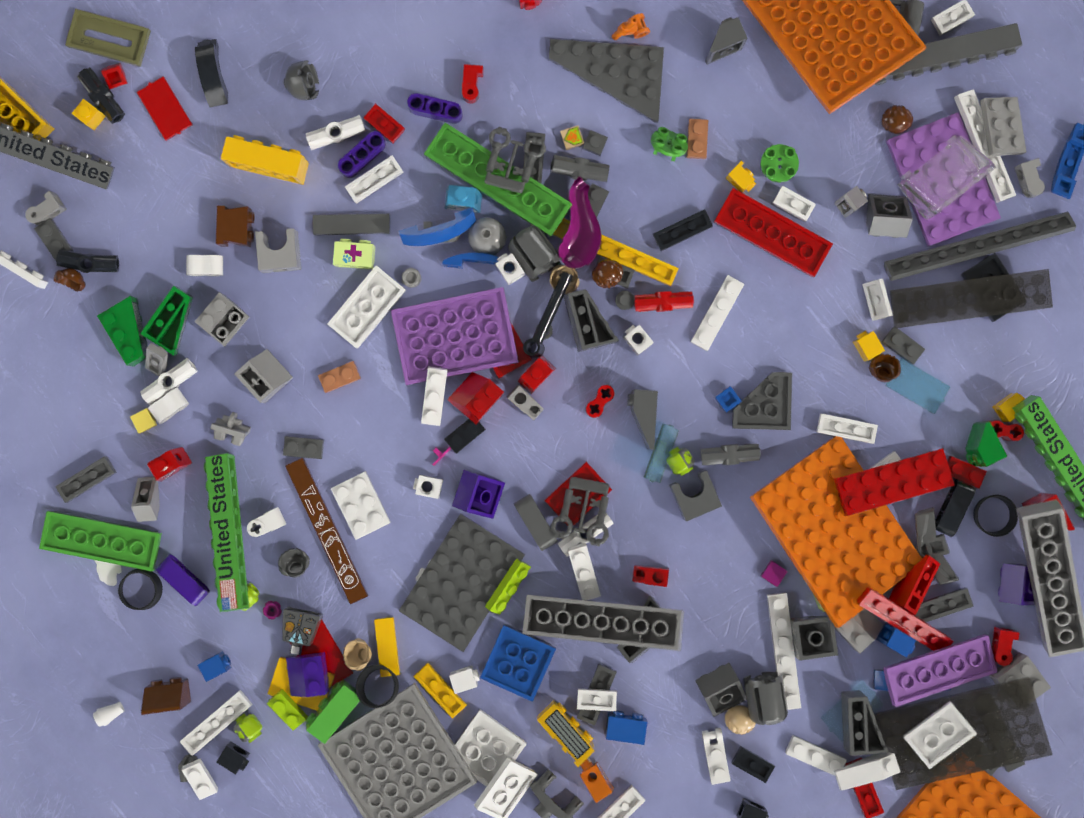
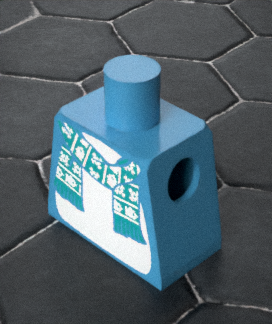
[444,185,482,213]

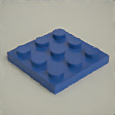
[480,624,556,702]

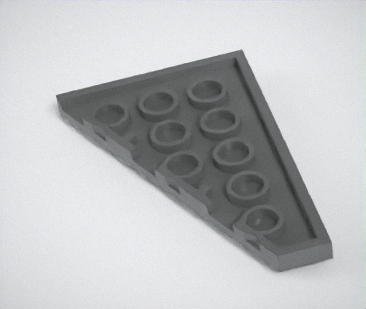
[549,39,664,123]

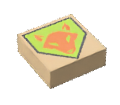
[560,125,584,151]

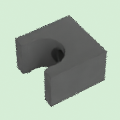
[669,470,722,522]

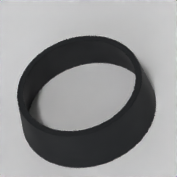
[973,494,1018,537]
[118,569,163,610]
[356,665,399,708]

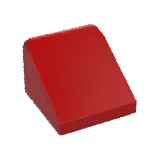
[101,63,128,90]

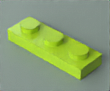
[485,558,531,615]

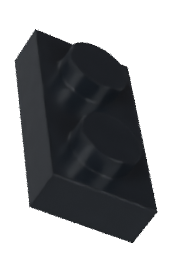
[444,419,486,454]
[731,746,775,783]

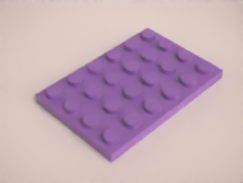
[886,112,1001,247]
[391,287,519,385]

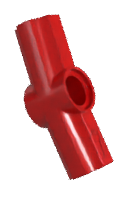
[634,291,694,312]

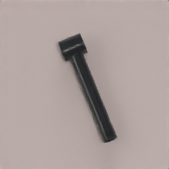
[523,271,573,358]

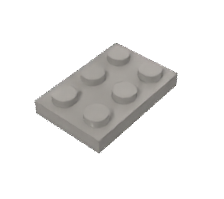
[980,97,1027,156]

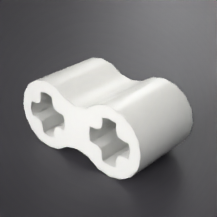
[186,255,223,276]
[148,388,189,424]

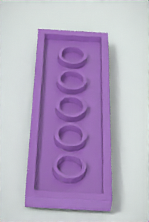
[883,634,997,707]

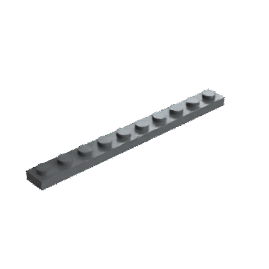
[884,212,1076,281]

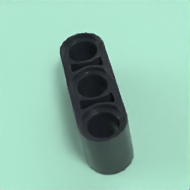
[935,479,976,537]

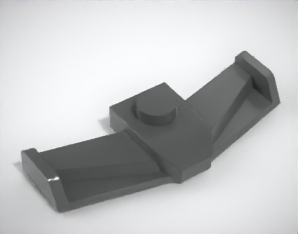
[915,507,959,585]

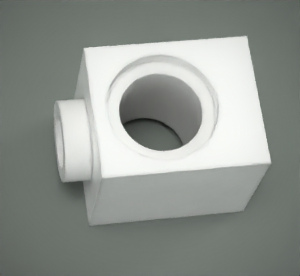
[496,253,525,285]
[624,325,654,356]
[413,475,443,499]
[449,665,480,694]

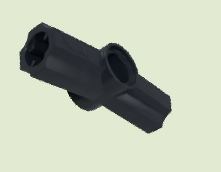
[56,249,119,273]

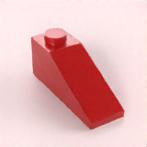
[889,555,940,615]

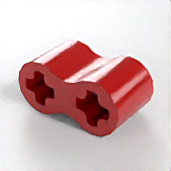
[585,385,614,418]
[986,420,1024,441]

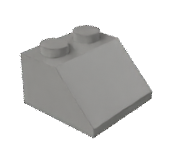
[834,608,883,653]

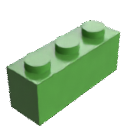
[306,679,360,744]

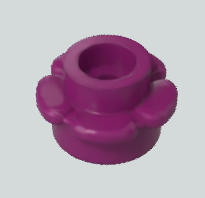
[263,601,282,620]

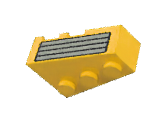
[537,700,595,767]

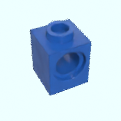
[197,651,231,682]

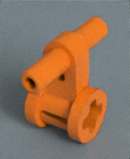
[612,13,650,40]

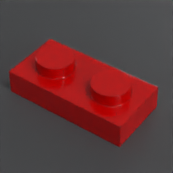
[363,103,405,144]
[947,456,987,489]

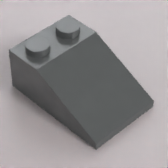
[627,390,658,450]

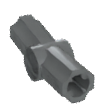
[550,155,610,182]
[701,444,761,465]

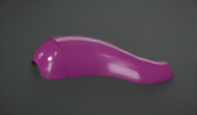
[558,176,602,269]

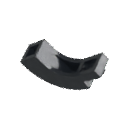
[195,39,228,108]

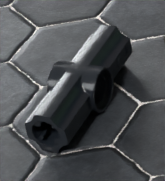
[77,67,126,124]

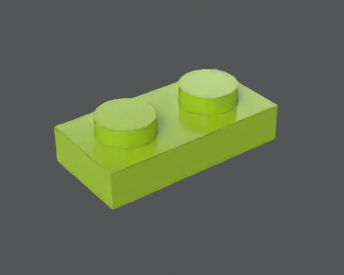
[267,689,308,730]

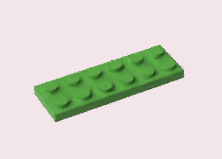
[39,511,162,571]

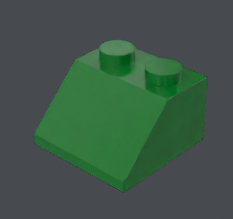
[965,421,1008,467]

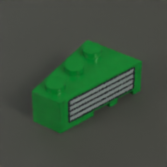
[140,286,193,356]
[97,296,148,367]

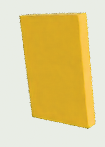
[267,657,335,711]

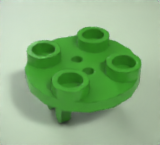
[651,127,688,161]
[760,144,799,183]

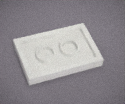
[331,471,391,540]
[903,701,977,769]
[474,757,538,818]

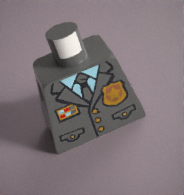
[282,607,323,655]

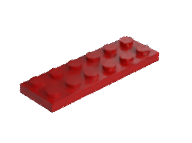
[714,188,833,278]
[834,448,955,516]

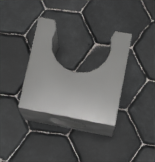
[255,228,301,273]

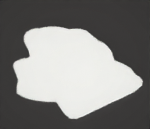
[95,560,122,586]

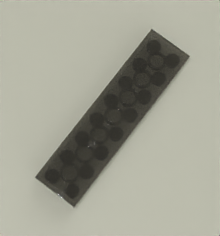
[890,269,1053,328]

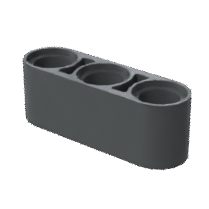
[513,494,558,551]

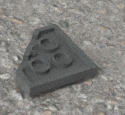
[732,372,792,430]

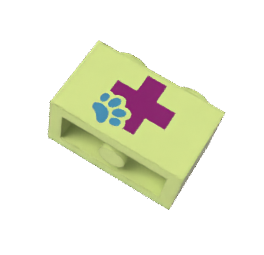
[333,239,375,269]

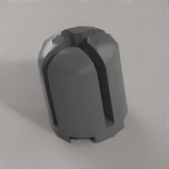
[508,226,562,282]
[743,672,788,725]

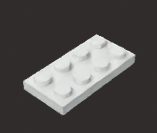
[328,265,406,349]

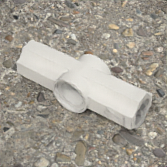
[306,115,366,150]
[140,358,198,405]
[557,512,614,557]

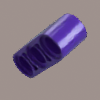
[407,93,463,124]
[338,131,386,178]
[156,554,210,606]

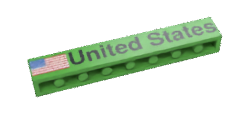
[1012,395,1084,520]
[204,453,249,612]

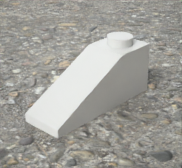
[834,752,900,791]

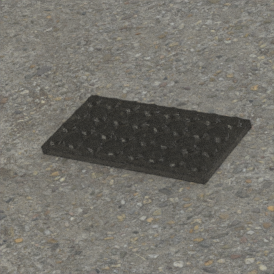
[874,677,1053,790]

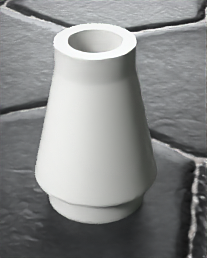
[93,702,125,727]

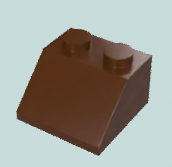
[141,677,191,715]

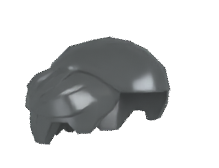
[278,548,310,578]

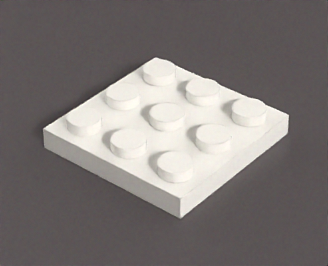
[455,709,527,787]

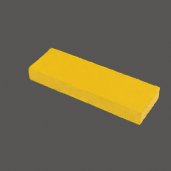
[374,617,400,677]
[413,663,467,719]

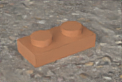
[687,119,708,159]
[318,361,361,393]

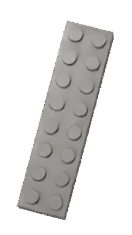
[1016,499,1084,657]
[523,595,684,651]

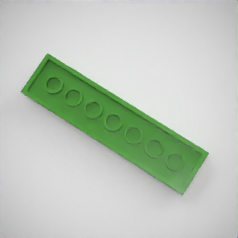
[424,123,572,237]

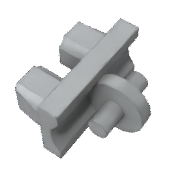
[211,412,251,446]

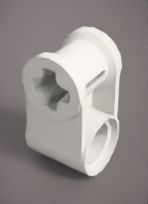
[247,507,286,537]

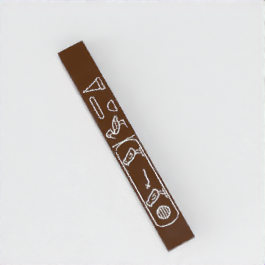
[285,458,369,605]

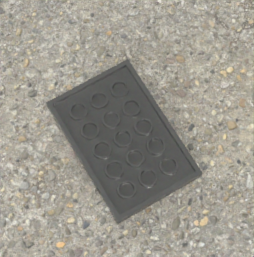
[399,514,525,652]

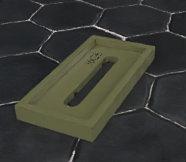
[65,9,151,67]

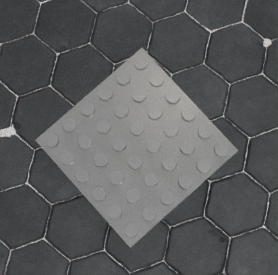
[318,683,478,818]

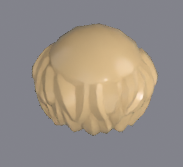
[550,265,580,294]
[343,638,372,671]
[725,705,756,735]

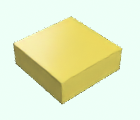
[130,408,157,434]

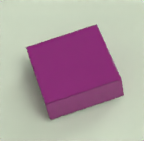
[760,560,788,587]

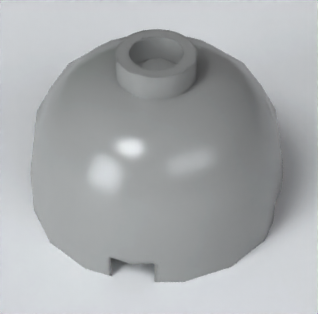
[468,217,506,255]

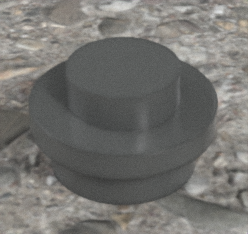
[615,291,635,310]

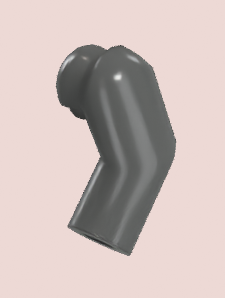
[178,754,198,782]

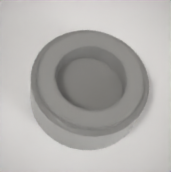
[402,268,421,288]

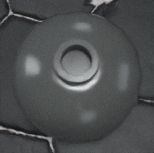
[284,60,319,100]

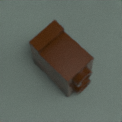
[216,206,255,247]

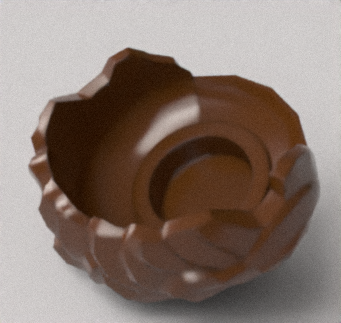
[881,105,913,134]
[592,259,623,289]
[54,268,86,292]
[869,354,901,382]

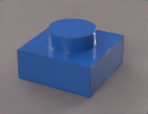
[714,386,742,413]

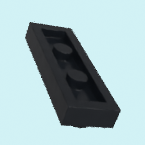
[653,209,713,252]

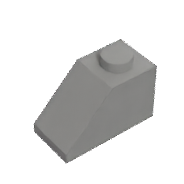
[834,186,868,218]
[131,477,160,522]

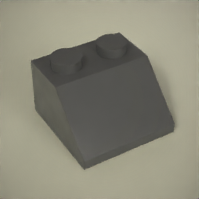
[705,17,747,64]
[866,194,913,238]
[790,616,838,661]
[695,663,747,717]

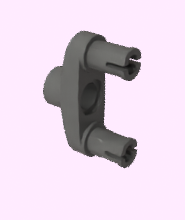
[530,769,584,818]

